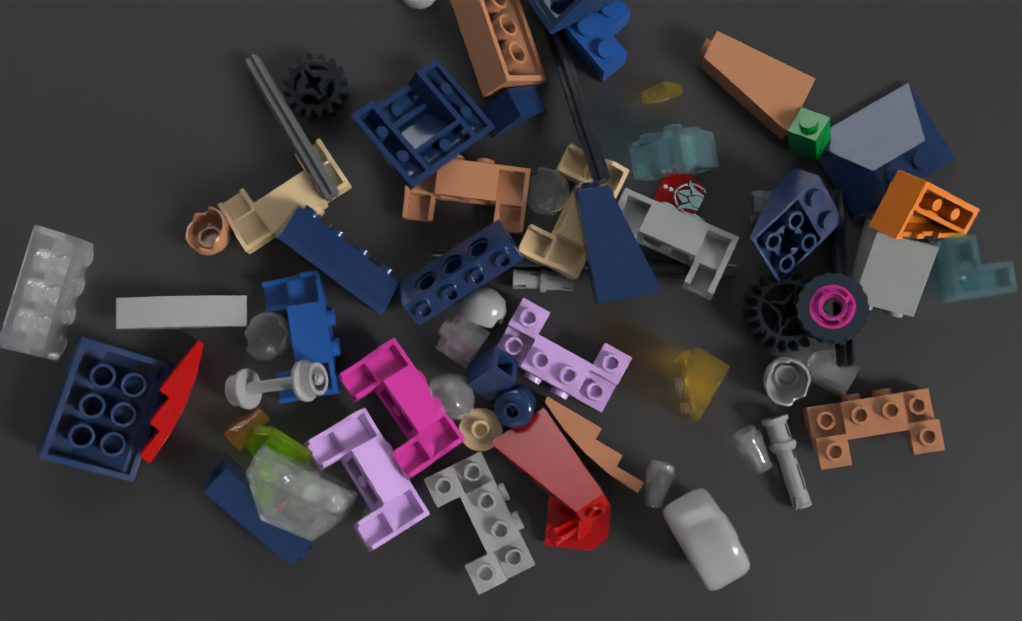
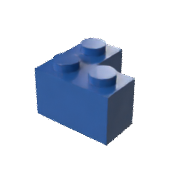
[564,0,631,83]

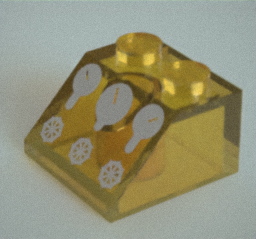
[672,347,730,422]

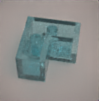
[628,124,719,181]
[935,234,1018,304]

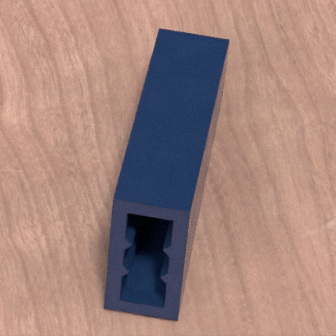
[574,181,660,304]
[204,455,312,566]

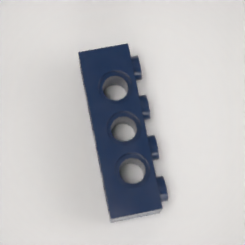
[397,219,523,325]

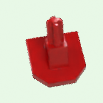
[544,496,611,551]

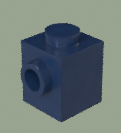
[467,345,518,401]

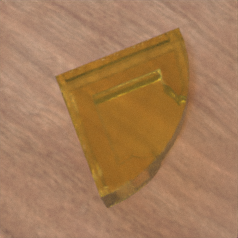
[640,82,683,104]

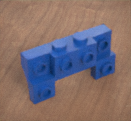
[262,270,341,404]

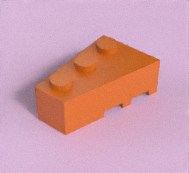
[868,169,980,239]

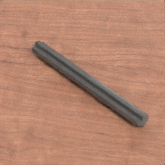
[244,54,339,201]

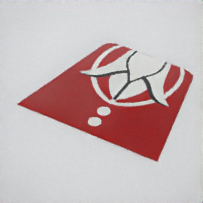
[653,161,707,215]

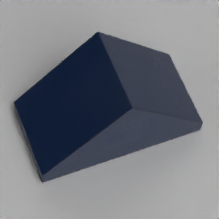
[482,85,547,138]

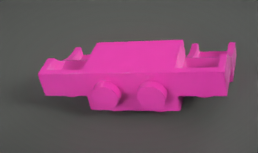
[337,337,466,480]

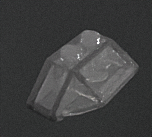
[245,444,361,541]

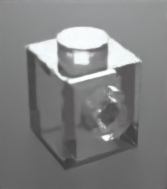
[806,348,860,396]

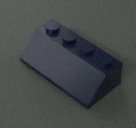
[274,205,399,315]

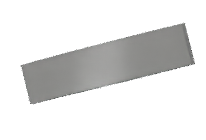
[116,295,247,329]

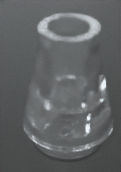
[732,425,773,474]
[645,460,676,508]

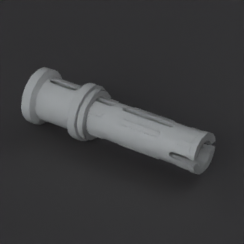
[761,413,813,510]

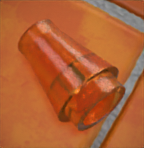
[223,406,270,451]

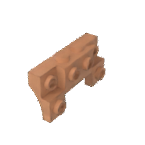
[402,155,531,234]
[802,388,945,470]

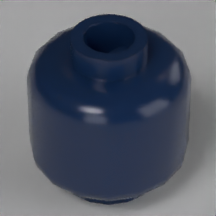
[494,384,537,428]

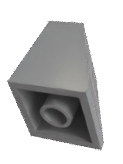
[851,217,939,318]

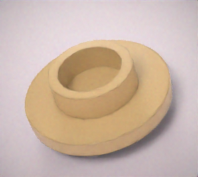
[459,408,502,451]

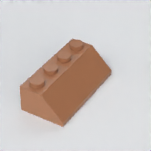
[450,0,547,96]

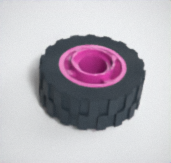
[796,273,869,346]

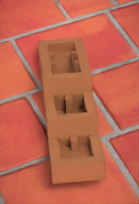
[544,397,644,493]

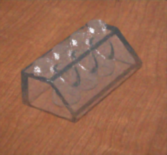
[0,225,94,360]

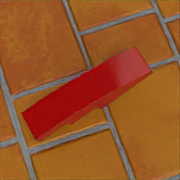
[140,339,204,463]

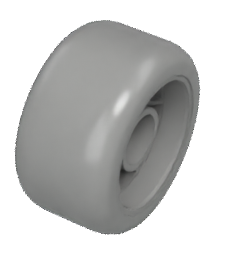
[662,488,750,591]

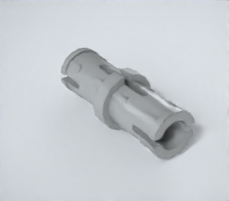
[513,268,574,292]

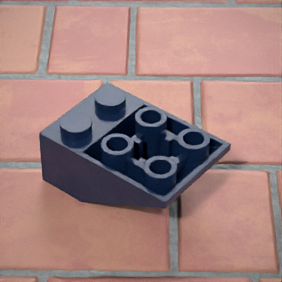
[749,168,844,283]

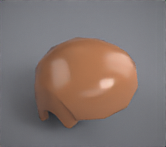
[185,206,232,256]

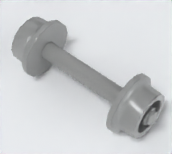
[225,359,328,410]

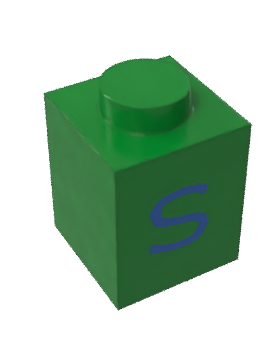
[787,108,831,162]

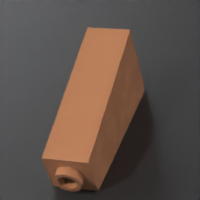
[699,31,815,139]

